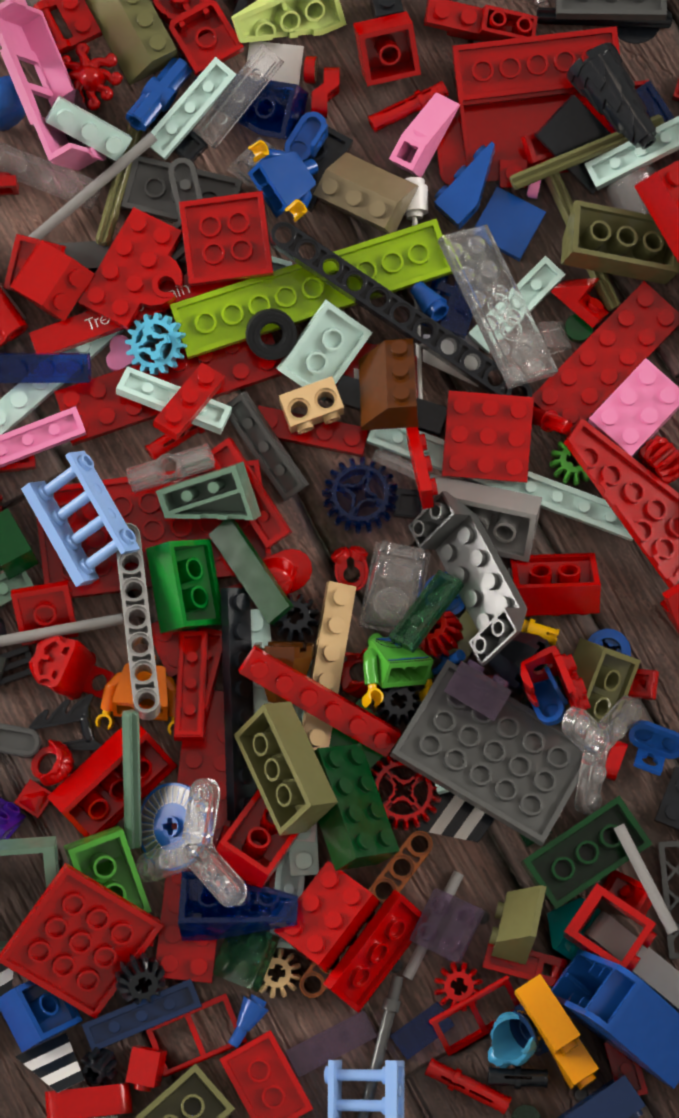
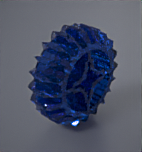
[322,457,399,534]

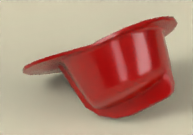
[262,549,312,596]

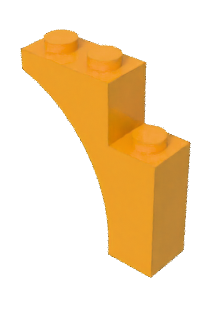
[514,974,599,1090]

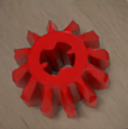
[638,435,679,484]
[414,608,464,659]
[434,962,483,1012]

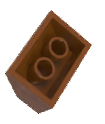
[359,338,419,431]

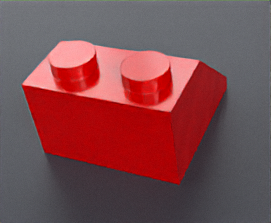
[10,240,95,321]

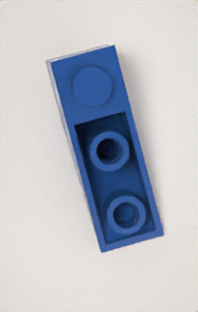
[434,141,495,230]

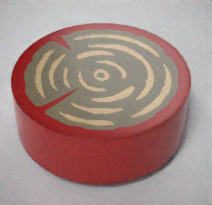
[303,56,318,84]

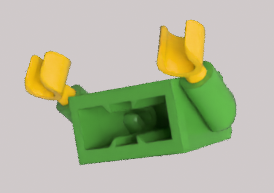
[361,633,434,708]

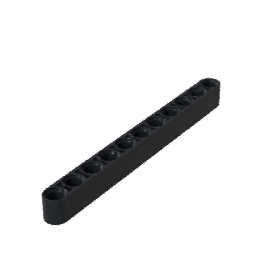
[269,222,532,397]

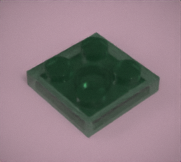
[213,919,280,992]

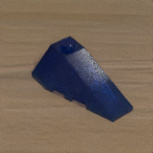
[195,75,309,140]
[178,871,298,941]

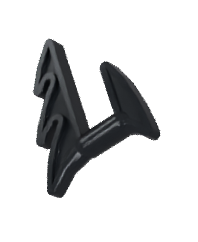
[29,694,103,750]

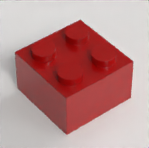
[353,11,421,87]

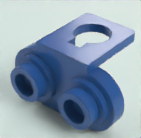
[284,111,328,162]
[530,666,569,726]
[629,720,679,776]

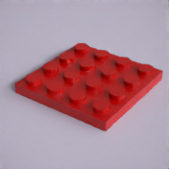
[0,863,163,1019]

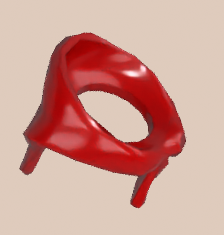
[340,648,380,698]

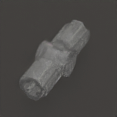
[126,443,216,493]

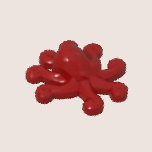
[62,43,123,111]

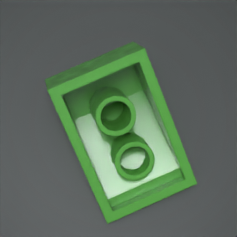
[63,825,152,913]

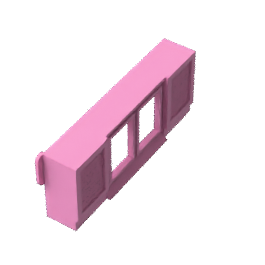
[0,0,106,171]

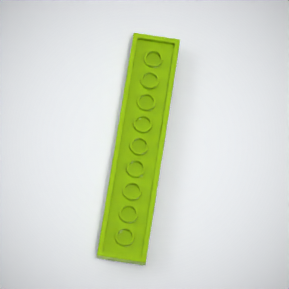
[170,219,455,359]

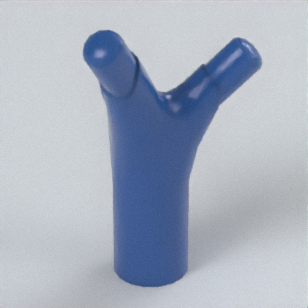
[432,650,466,676]

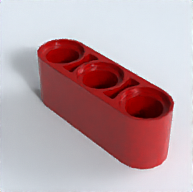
[45,1083,133,1118]

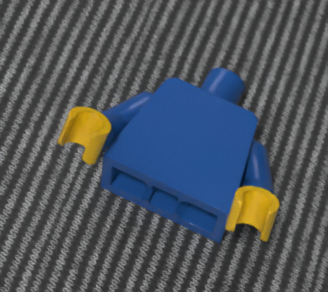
[248,140,319,222]

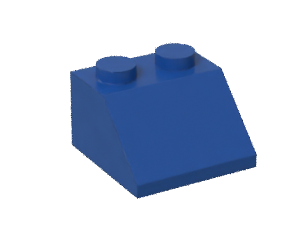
[0,980,83,1053]

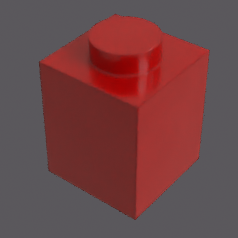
[125,1045,167,1092]

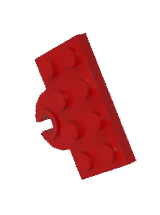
[78,207,184,330]

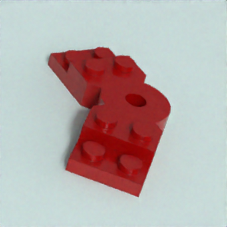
[152,0,244,77]

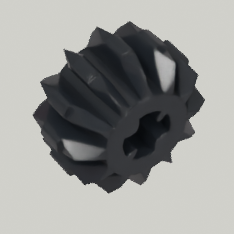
[272,594,319,642]
[373,686,422,728]
[115,952,166,1005]

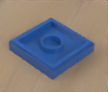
[471,186,546,262]

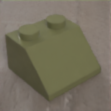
[489,885,546,965]

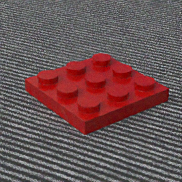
[179,191,274,287]
[442,390,534,483]

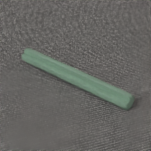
[122,709,142,849]

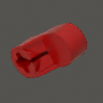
[311,67,340,118]

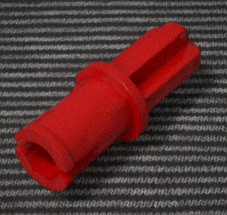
[532,406,573,435]

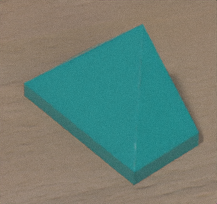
[547,897,601,961]

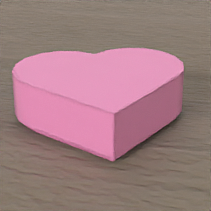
[106,335,135,372]

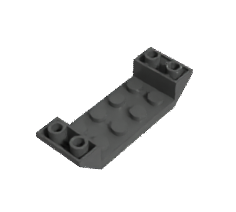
[408,491,528,666]

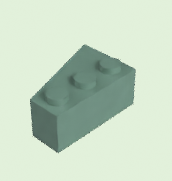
[156,462,262,520]

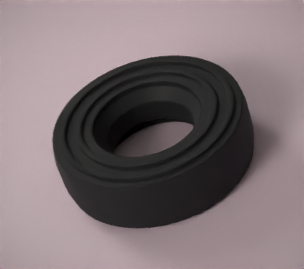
[245,308,297,360]

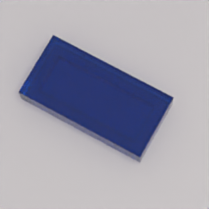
[390,1001,455,1060]

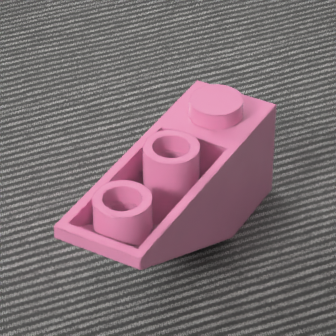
[389,93,460,178]

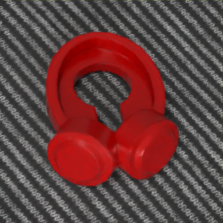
[331,546,369,591]

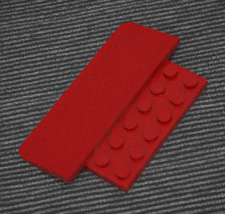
[436,26,654,185]

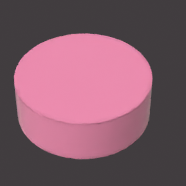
[526,180,541,199]

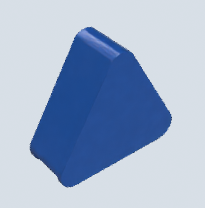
[551,949,679,1089]

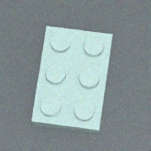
[277,299,373,401]

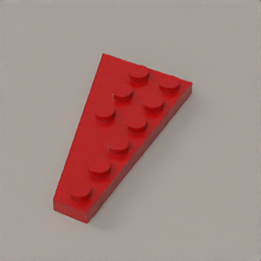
[564,418,679,589]

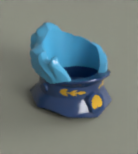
[488,1004,550,1068]

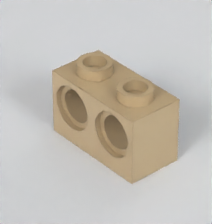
[279,376,344,434]

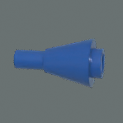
[228,994,269,1048]

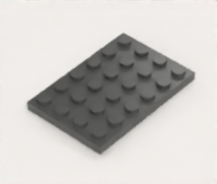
[390,660,597,846]

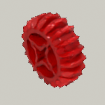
[371,754,441,831]

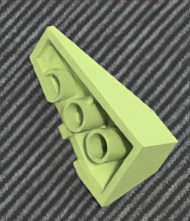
[231,0,347,43]

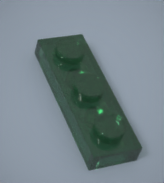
[388,570,464,653]

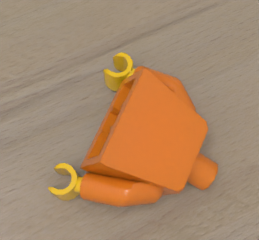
[95,656,176,735]

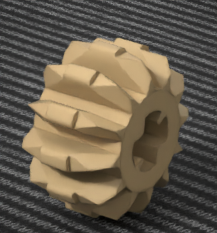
[252,948,302,998]

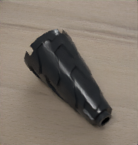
[566,42,657,149]

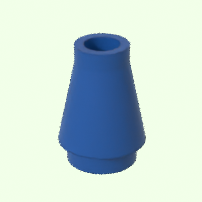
[410,282,449,322]

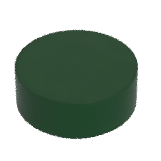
[564,314,593,343]

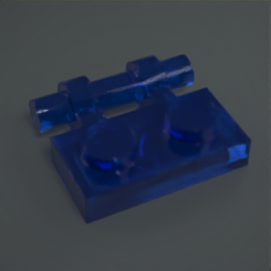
[422,275,484,339]

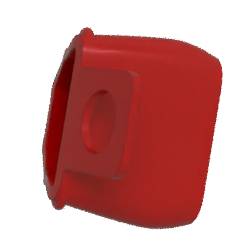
[29,635,115,700]

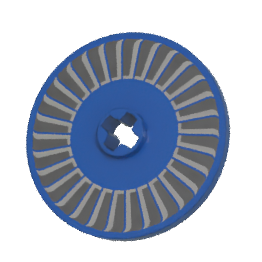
[141,783,212,871]

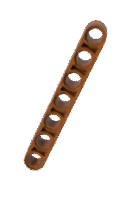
[299,831,433,999]

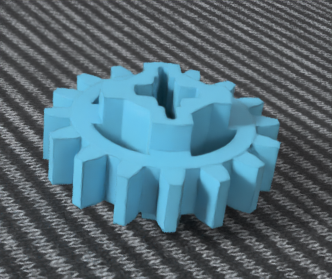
[125,313,187,375]

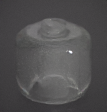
[607,166,656,215]

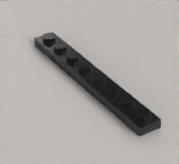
[220,588,256,820]

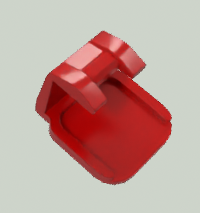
[520,645,591,718]

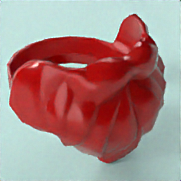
[31,739,75,786]

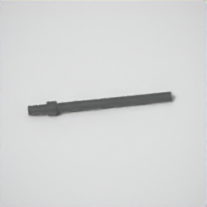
[357,975,404,1118]

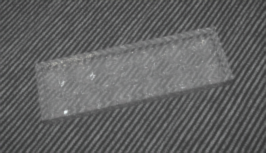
[438,224,558,389]

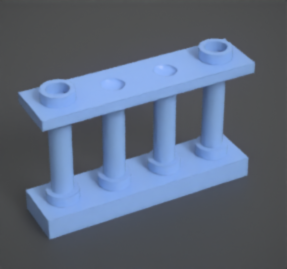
[21,451,140,587]
[324,1060,405,1118]

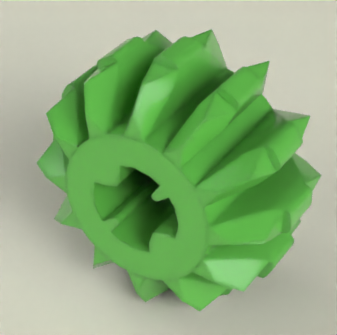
[549,441,590,486]

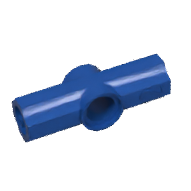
[125,58,192,131]

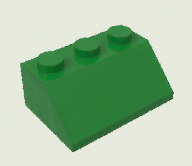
[146,539,221,633]

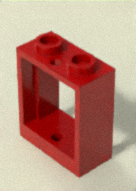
[563,884,657,972]

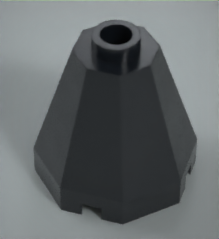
[488,632,550,695]

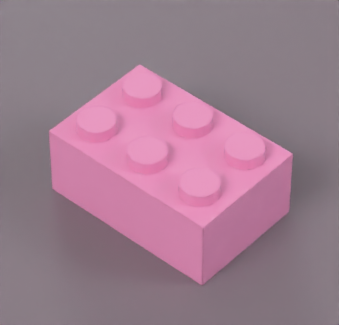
[588,358,679,457]

